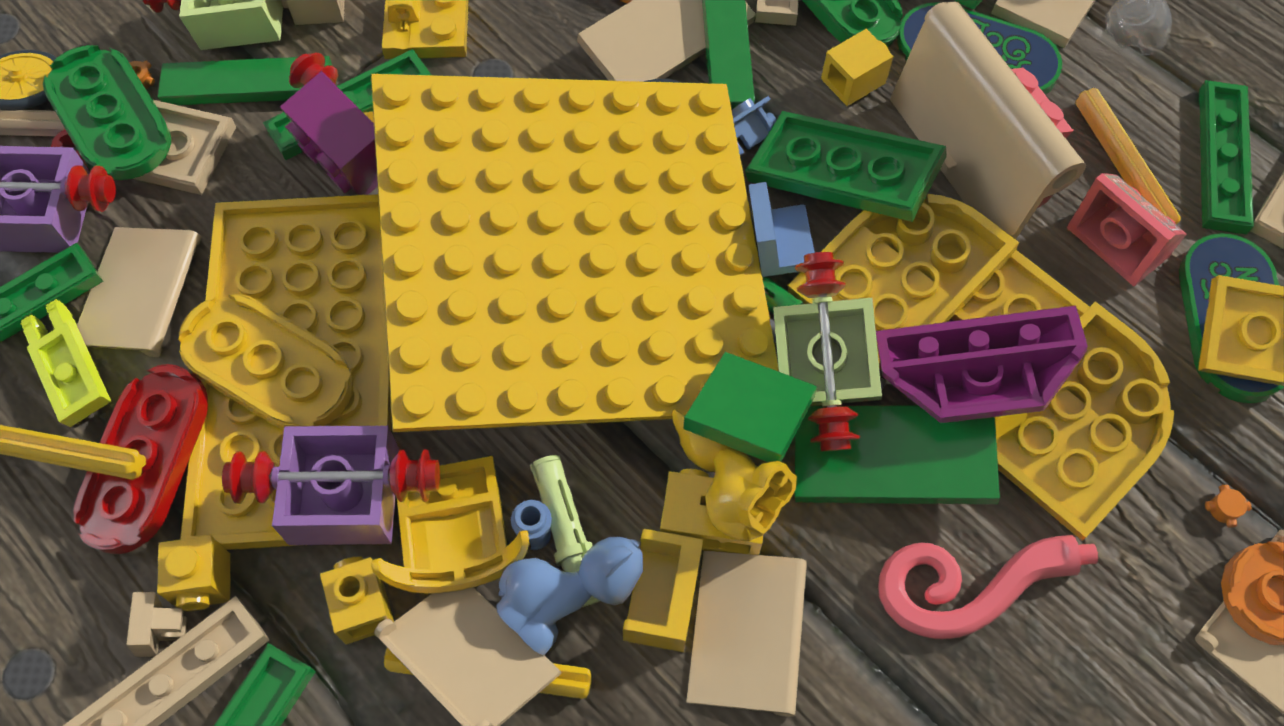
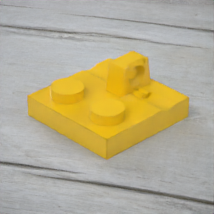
[382,0,468,59]
[1198,275,1284,386]

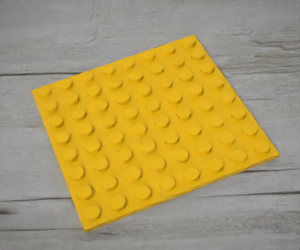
[371,74,779,432]

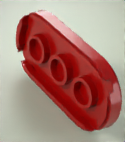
[73,364,208,554]

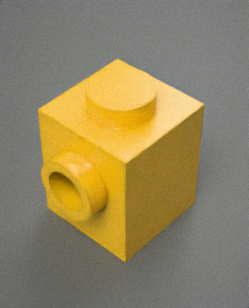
[821,29,894,106]
[157,535,230,611]
[320,557,394,644]

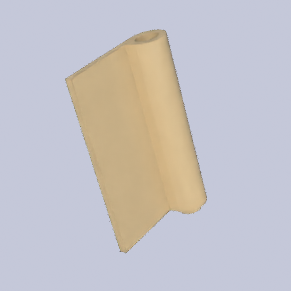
[890,2,1086,240]

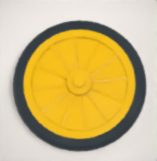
[0,50,57,110]

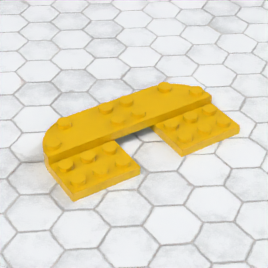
[788,194,1174,541]

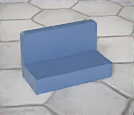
[749,182,815,277]

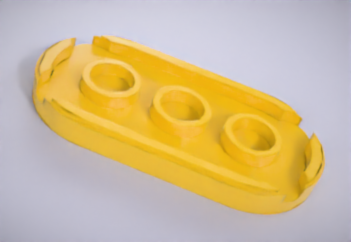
[178,294,353,430]

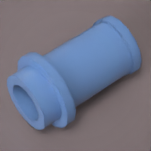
[511,500,552,550]

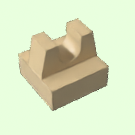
[127,592,187,657]

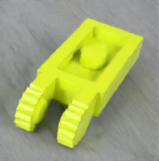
[20,299,111,427]

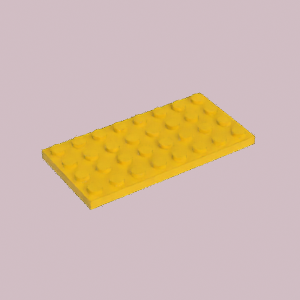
[181,194,391,550]

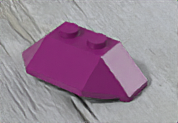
[876,306,1088,423]

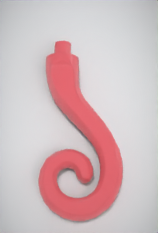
[878,535,1098,639]

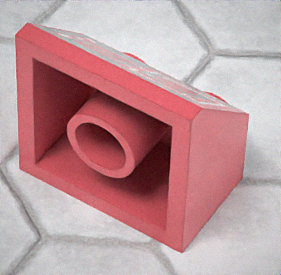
[1067,173,1187,287]

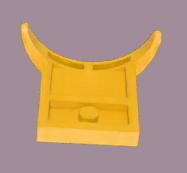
[371,456,529,593]

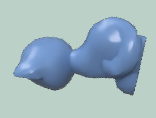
[496,537,643,656]

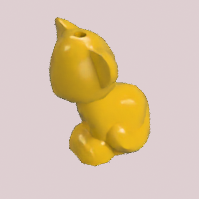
[672,409,797,541]

